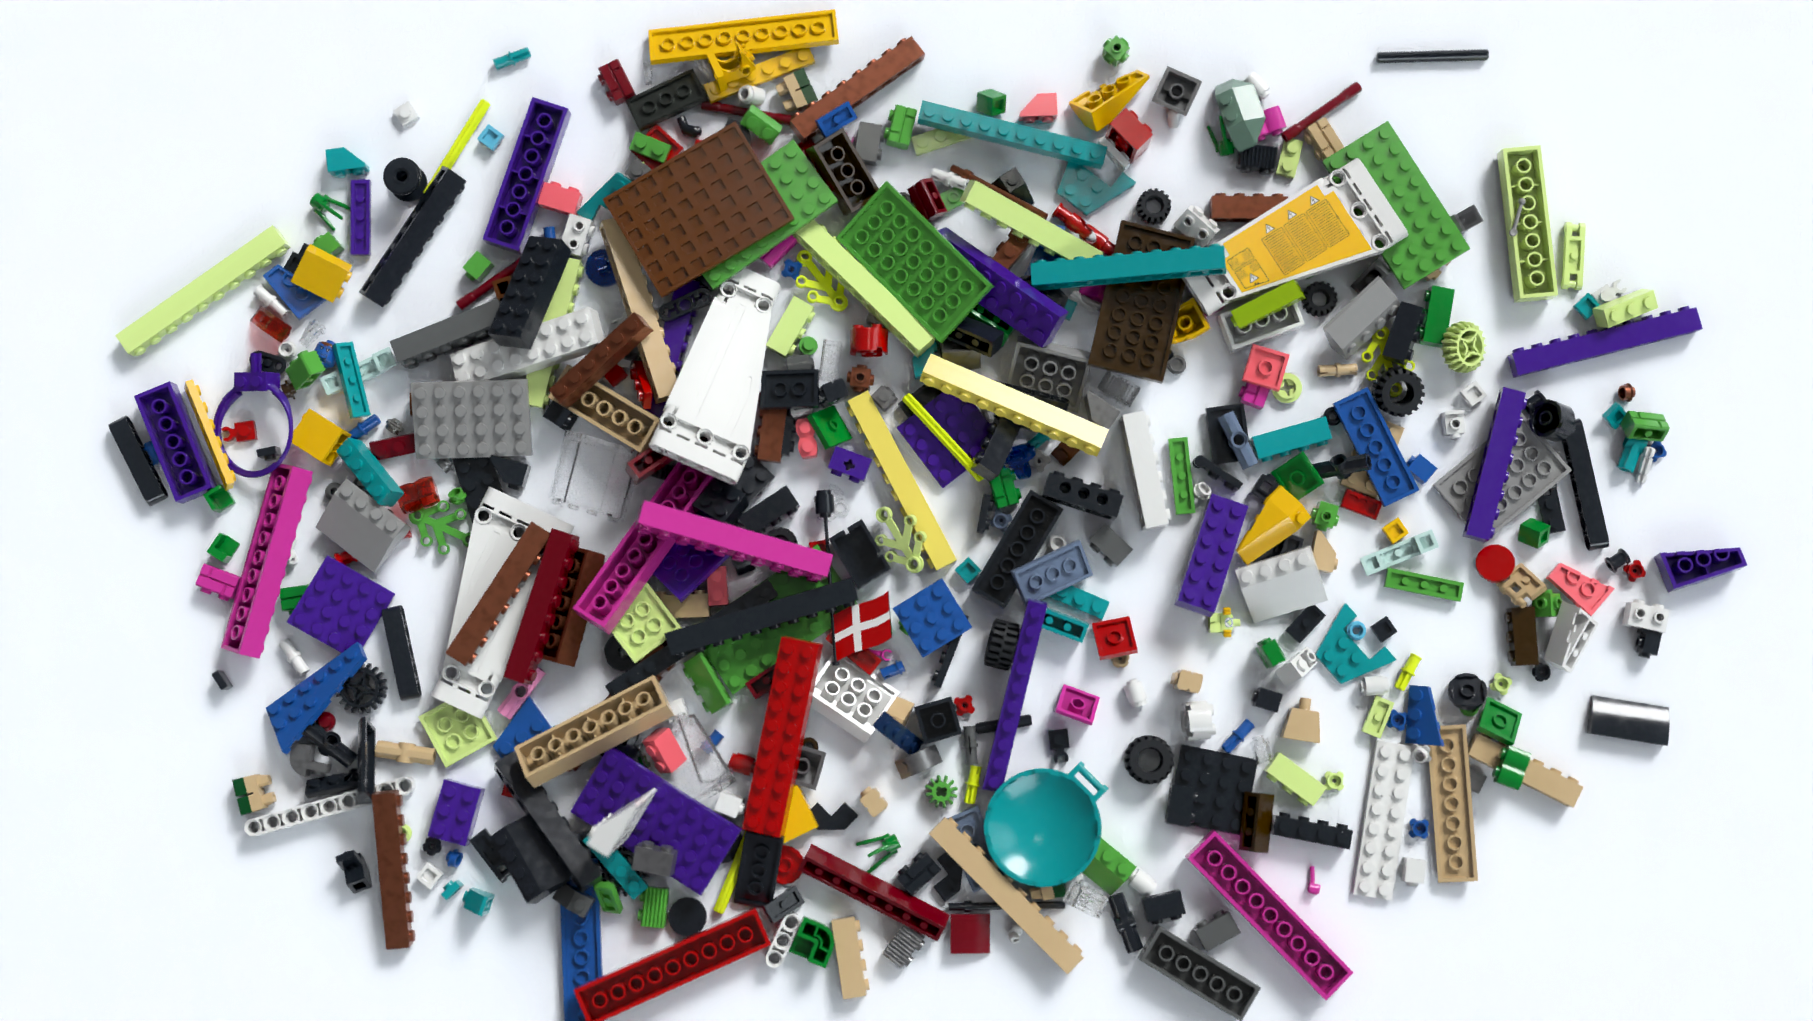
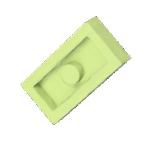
[1275,139,1304,179]
[1361,695,1394,739]

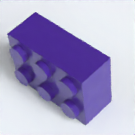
[428,778,485,846]

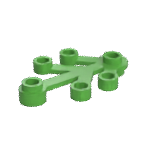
[409,500,471,555]

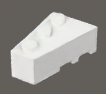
[1544,601,1599,673]

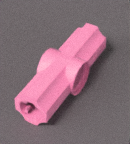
[497,667,546,720]

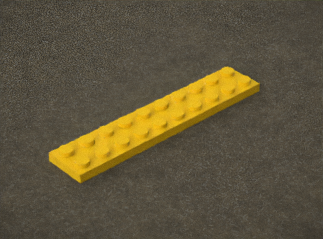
[648,9,839,65]

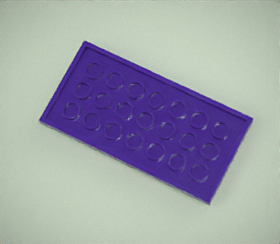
[570,747,742,896]

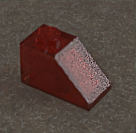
[250,306,292,343]

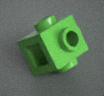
[1102,35,1130,67]
[1310,501,1340,532]
[1532,589,1562,617]

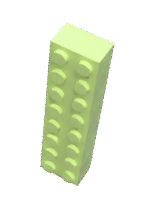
[1497,145,1558,303]

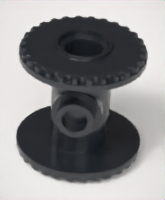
[383,157,428,202]

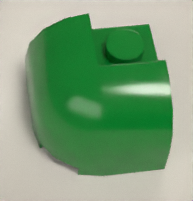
[789,916,834,968]

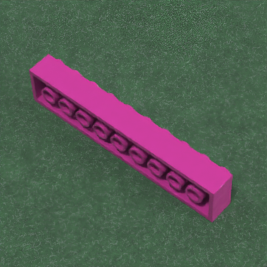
[573,461,714,635]
[221,462,313,659]
[634,500,833,583]
[1185,830,1354,1000]

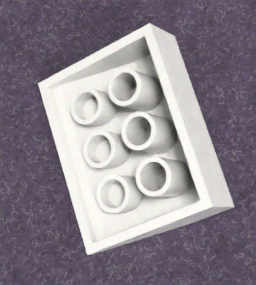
[1235,545,1328,623]
[811,654,900,744]
[587,788,657,857]

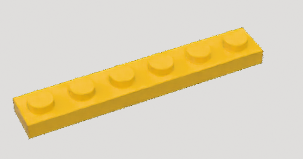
[703,48,815,104]
[184,379,236,491]

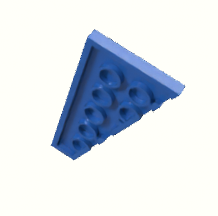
[266,642,367,754]

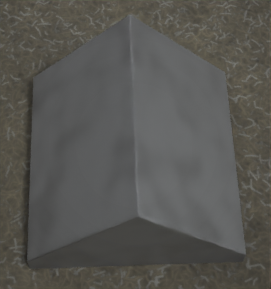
[795,746,827,790]

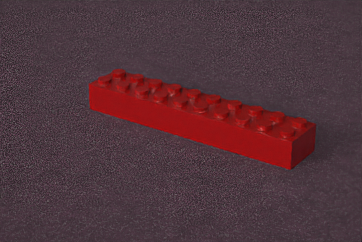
[742,636,823,838]
[574,907,771,1021]

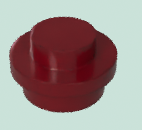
[316,712,336,731]

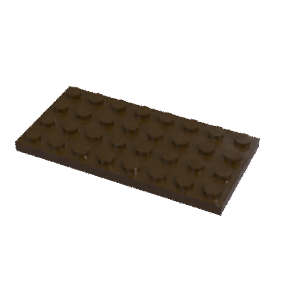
[1087,220,1195,384]

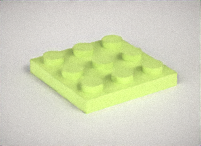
[612,582,682,663]
[418,690,498,768]

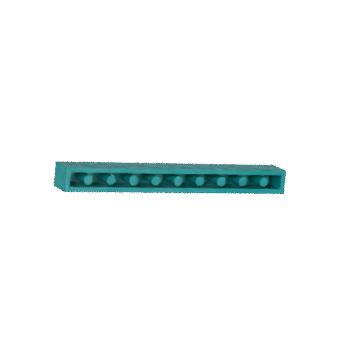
[917,100,1108,170]
[1030,244,1226,291]

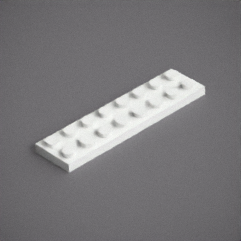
[1352,740,1414,901]

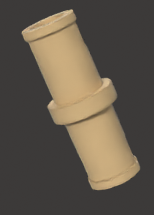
[1317,362,1358,378]

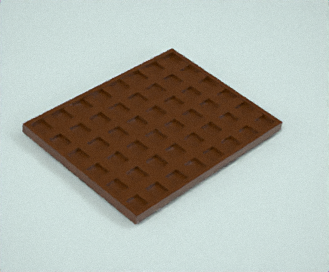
[603,121,795,298]

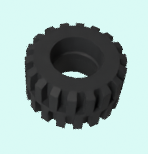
[1372,367,1425,417]
[984,618,1020,671]
[1124,735,1174,784]

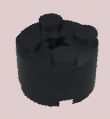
[1529,399,1576,442]

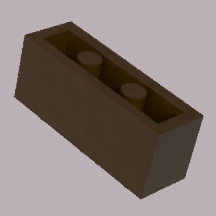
[1504,606,1539,666]
[1238,791,1274,853]

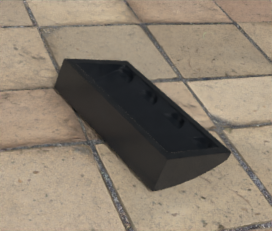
[1586,695,1670,746]
[357,717,376,804]

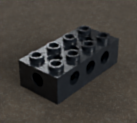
[1041,471,1124,521]

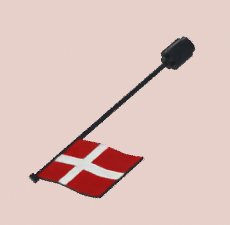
[814,490,892,666]

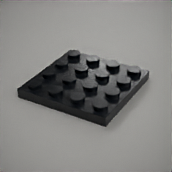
[1174,744,1258,835]

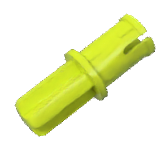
[1394,653,1422,691]
[964,765,982,804]

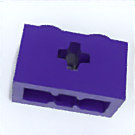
[828,446,872,484]

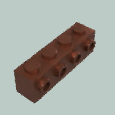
[989,230,1031,271]

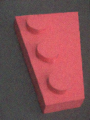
[1546,563,1615,616]

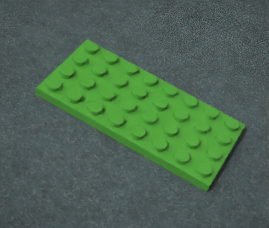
[1322,121,1471,290]
[703,139,838,290]
[836,181,994,343]
[703,544,858,695]

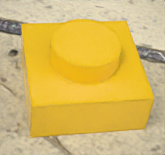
[1381,517,1409,544]

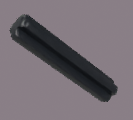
[975,714,1032,734]

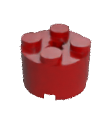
[850,324,888,357]

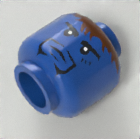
[314,340,336,370]

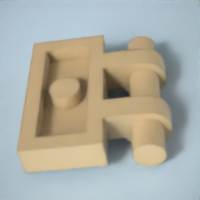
[1496,563,1547,608]

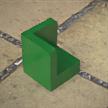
[976,89,1006,116]
[203,485,236,513]
[1518,518,1551,549]
[207,533,240,563]

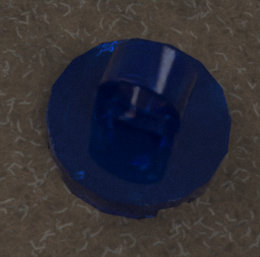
[585,249,617,287]
[1002,443,1036,480]

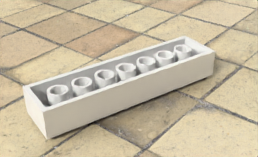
[450,307,604,381]

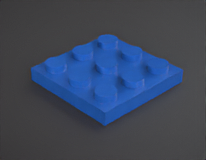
[892,578,973,658]

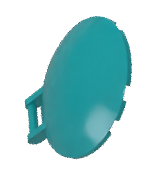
[984,761,1109,887]

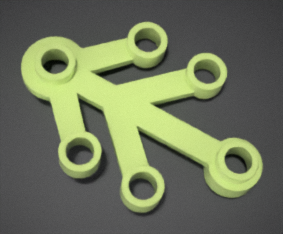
[875,506,927,573]

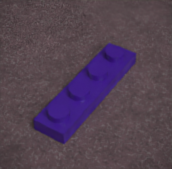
[350,180,371,256]

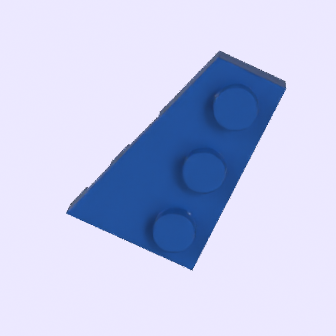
[263,264,327,321]

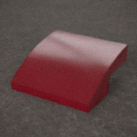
[951,913,990,954]

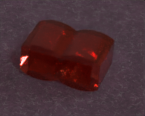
[398,476,440,514]

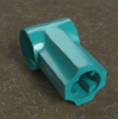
[1616,436,1648,473]

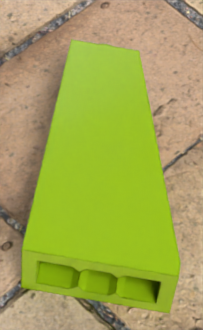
[1230,279,1305,329]

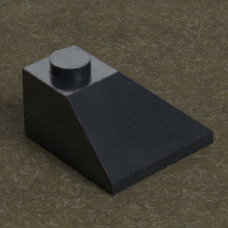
[992,167,1035,205]

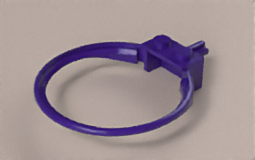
[213,353,293,478]

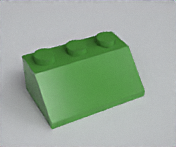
[683,652,733,714]
[1082,838,1137,896]

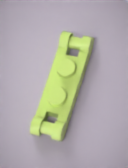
[1561,222,1586,290]

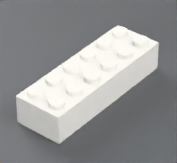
[1119,410,1171,531]

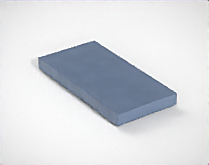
[1011,540,1093,607]
[947,805,1005,893]

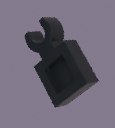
[1048,728,1070,763]

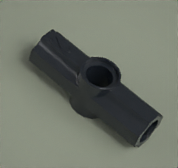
[1312,453,1372,480]
[302,722,358,768]
[1107,892,1144,954]

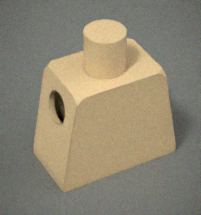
[1280,697,1320,743]

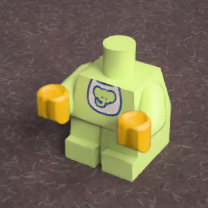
[1208,607,1240,638]

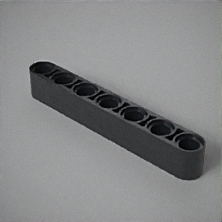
[1562,418,1609,551]

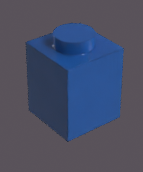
[1406,454,1438,485]

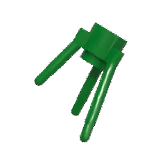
[1206,115,1236,156]
[310,193,351,231]
[856,833,901,873]

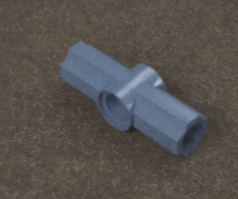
[1218,411,1258,470]

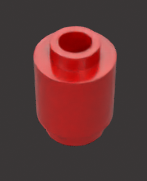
[728,753,756,777]

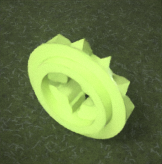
[1271,373,1302,403]

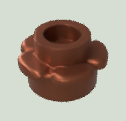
[1618,383,1636,402]

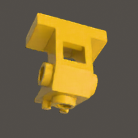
[707,41,756,92]

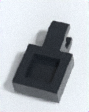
[284,243,309,274]

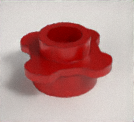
[1623,560,1646,582]
[954,695,975,716]

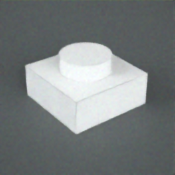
[393,100,420,128]
[1459,380,1487,408]
[415,862,444,890]

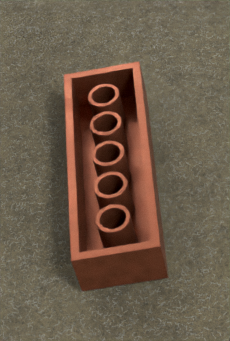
[542,548,606,667]

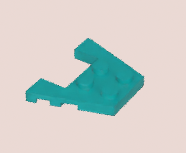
[1057,137,1136,216]
[577,172,633,221]
[1315,603,1396,684]

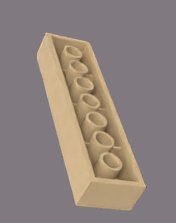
[514,675,674,788]

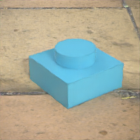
[477,124,505,151]

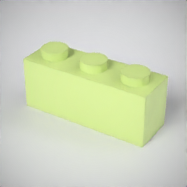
[1592,289,1659,328]
[766,296,816,358]
[1263,752,1327,807]

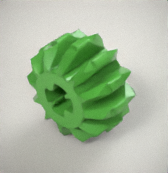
[925,775,958,808]

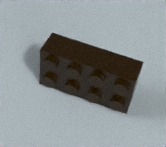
[805,128,879,216]

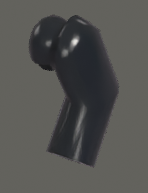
[676,116,702,138]

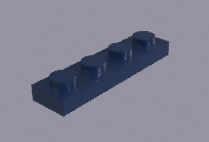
[872,711,924,755]

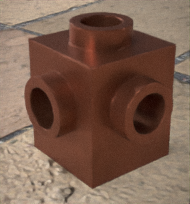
[846,364,875,393]

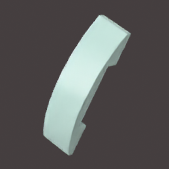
[320,347,397,396]
[1359,529,1439,576]

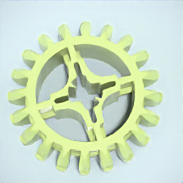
[1441,321,1487,373]

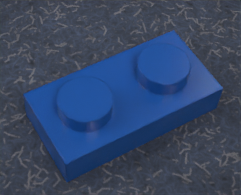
[815,101,857,137]

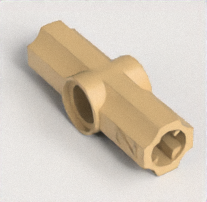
[375,740,437,765]

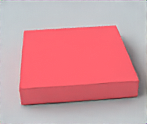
[1241,344,1290,392]

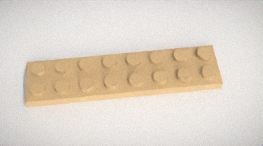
[1428,724,1478,883]

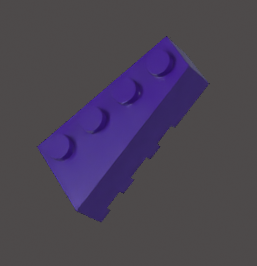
[1654,547,1747,593]

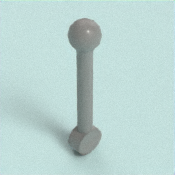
[1509,198,1526,237]

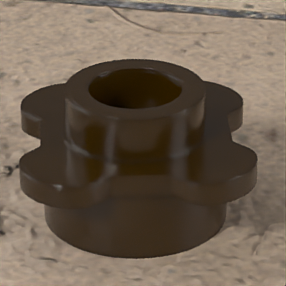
[281,380,297,399]

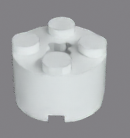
[1180,700,1216,741]

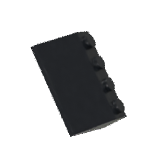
[490,816,572,904]

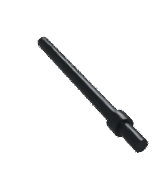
[948,901,1065,912]

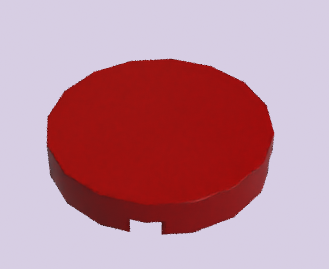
[1476,544,1515,583]
[777,845,803,884]

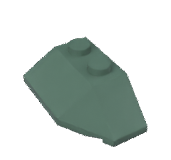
[1215,79,1266,152]

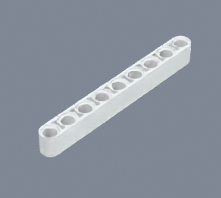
[244,777,417,836]

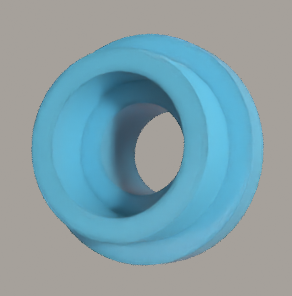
[1346,621,1366,640]

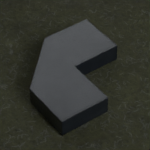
[811,802,859,830]
[933,852,963,902]

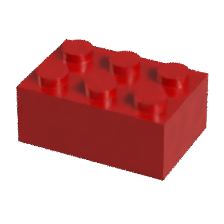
[1105,108,1153,164]

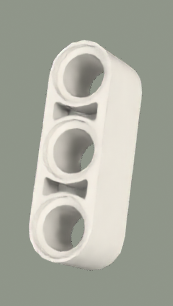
[765,912,800,968]

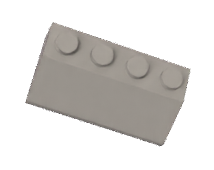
[1323,276,1400,360]

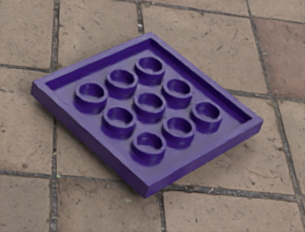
[896,392,990,488]
[653,542,730,602]
[286,555,395,653]

